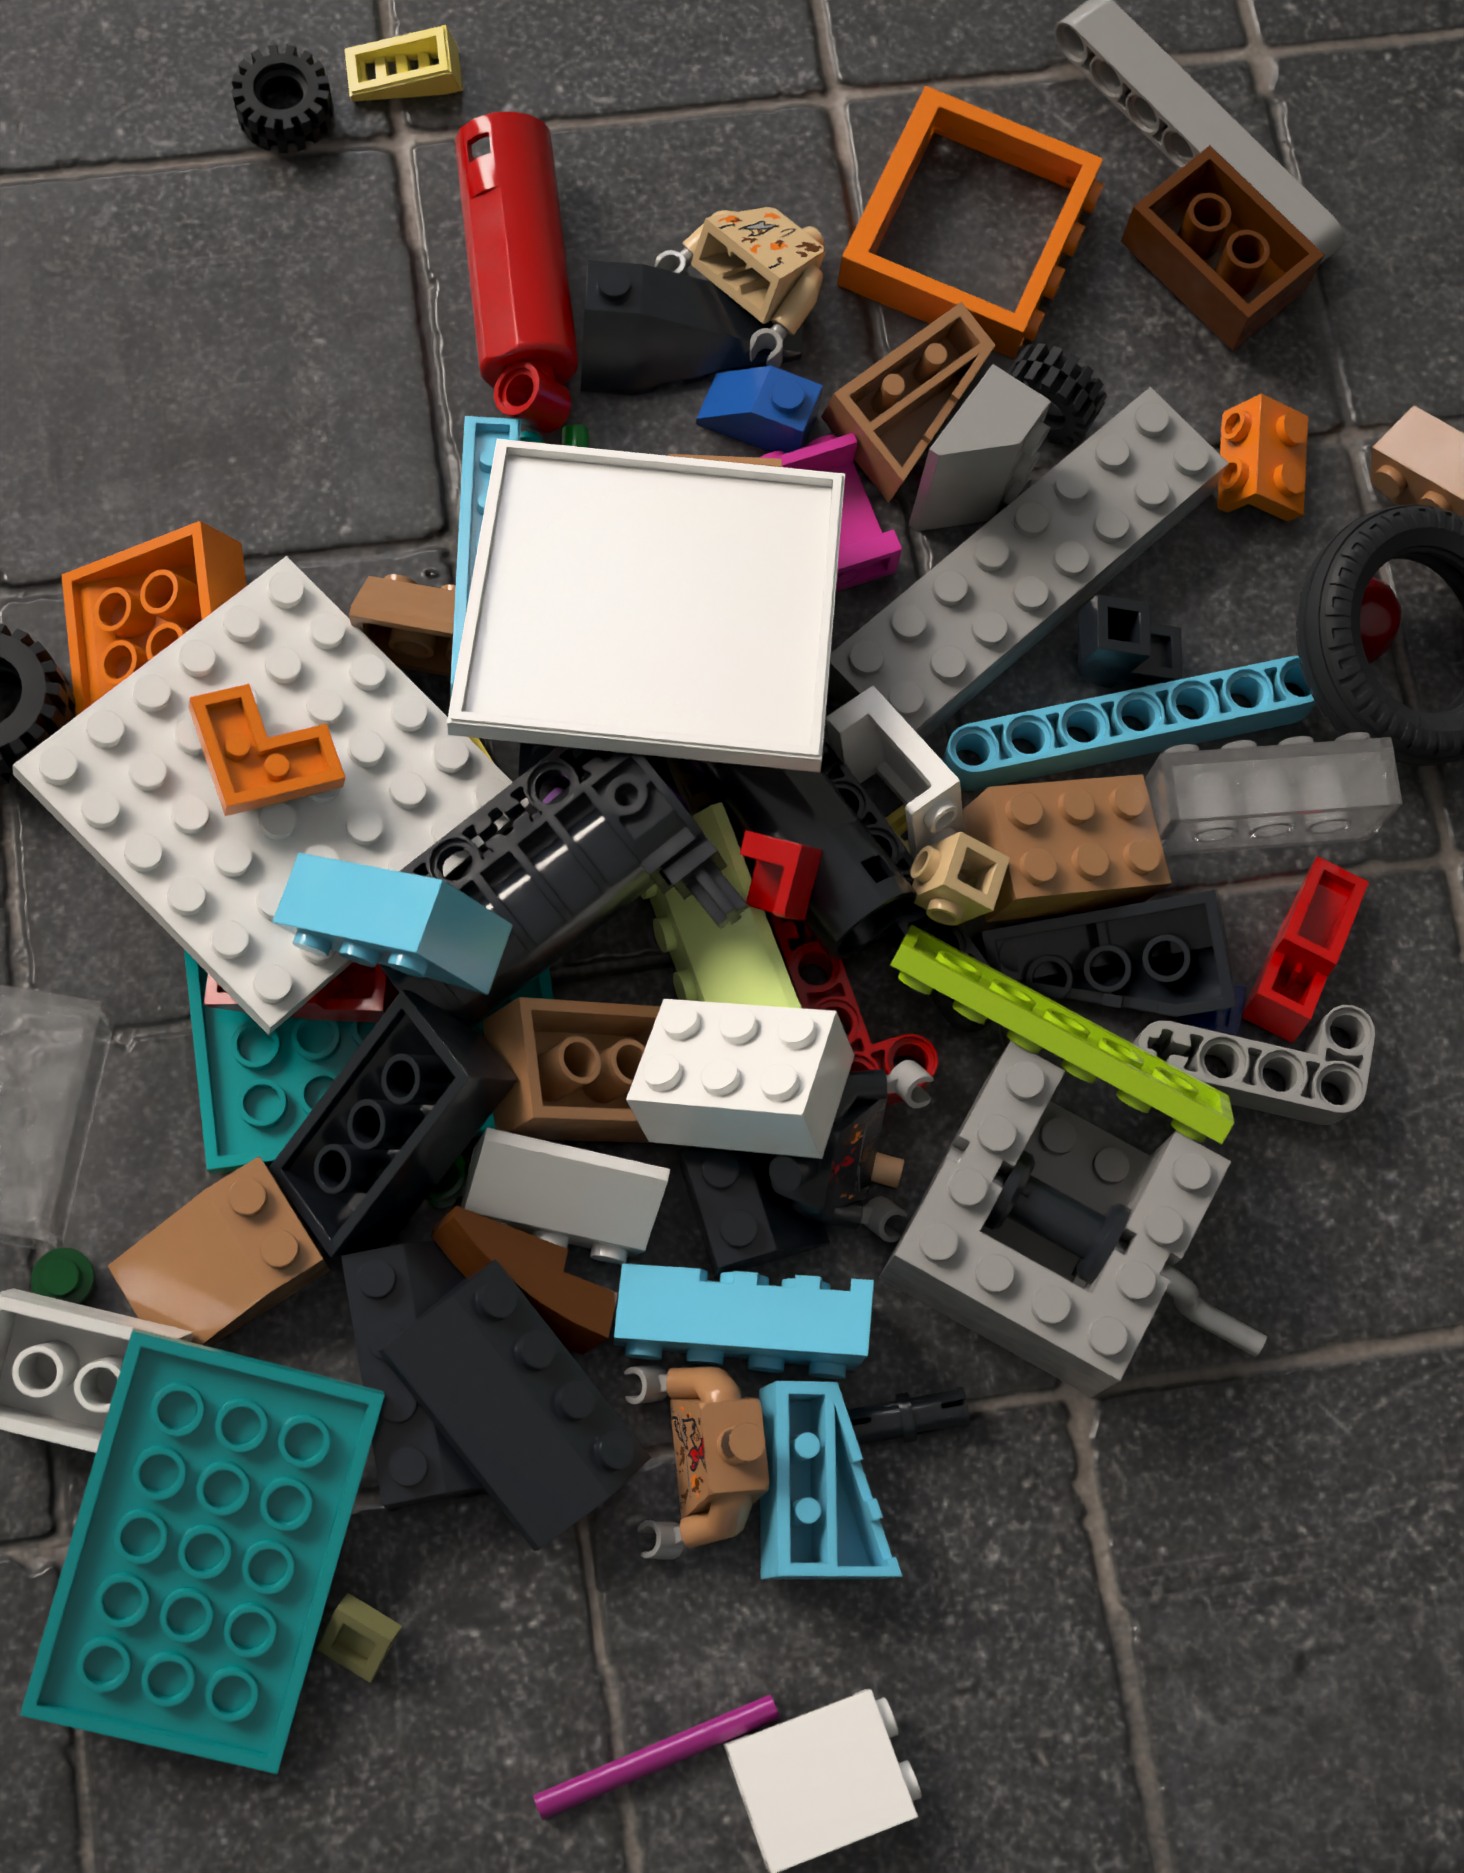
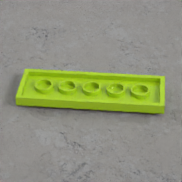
[890,925,1234,1144]

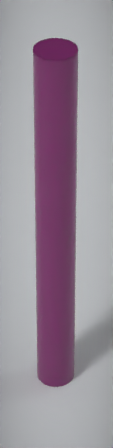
[533,1694,780,1820]

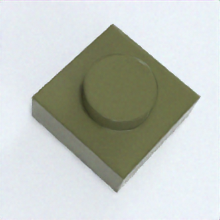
[316,1593,402,1683]

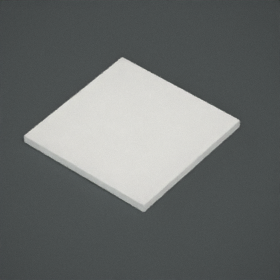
[447,439,845,772]

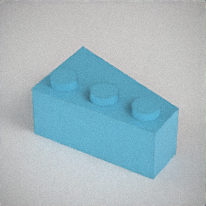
[272,852,513,995]
[759,1381,902,1580]

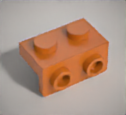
[1217,393,1308,522]

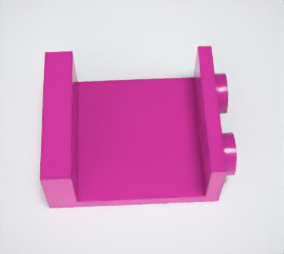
[760,432,902,592]

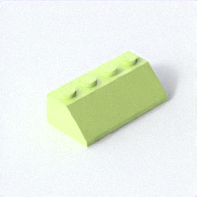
[640,802,802,1009]

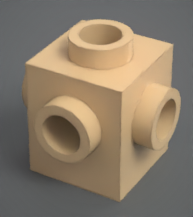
[911,831,1010,926]

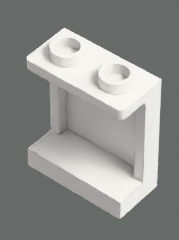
[826,685,964,860]
[723,1689,922,1873]

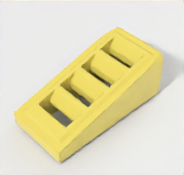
[345,25,463,102]

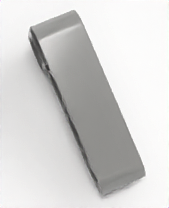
[1132,1005,1375,1125]

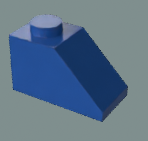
[696,366,823,454]

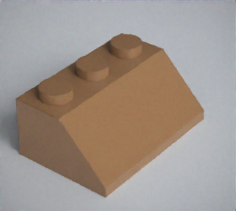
[349,574,456,677]

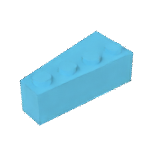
[613,1264,874,1379]

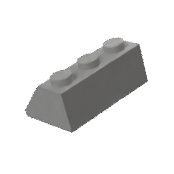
[909,364,1051,531]

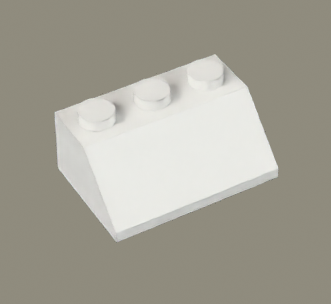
[461,1128,670,1264]

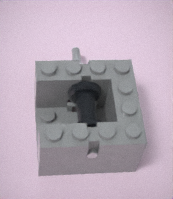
[879,1041,1267,1397]

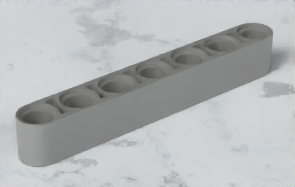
[1054,0,1344,264]

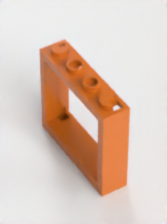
[837,85,1105,360]

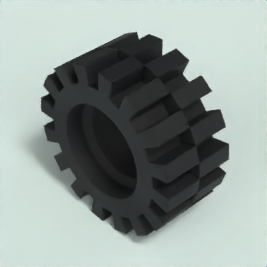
[231,44,333,153]
[1007,343,1107,445]

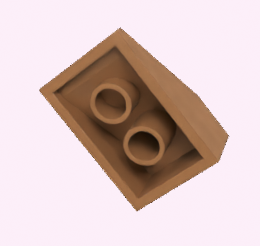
[107,1156,331,1347]

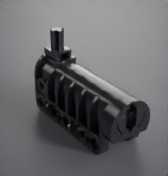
[379,746,748,1028]

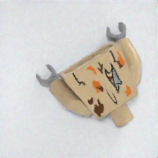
[655,207,825,368]

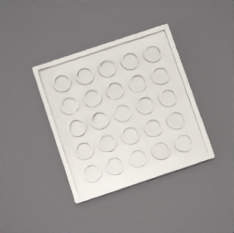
[13,556,531,1035]

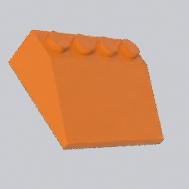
[62,521,247,717]

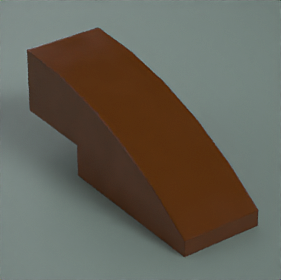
[431,1206,618,1355]

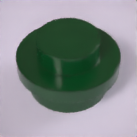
[31,1247,95,1305]

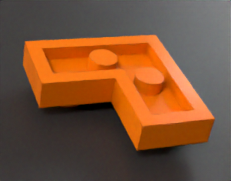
[188,684,346,816]

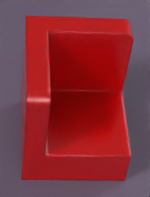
[740,831,823,921]

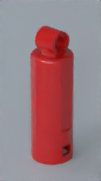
[455,111,578,435]

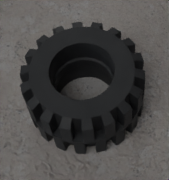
[0,624,76,784]

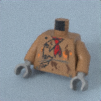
[624,1364,769,1560]

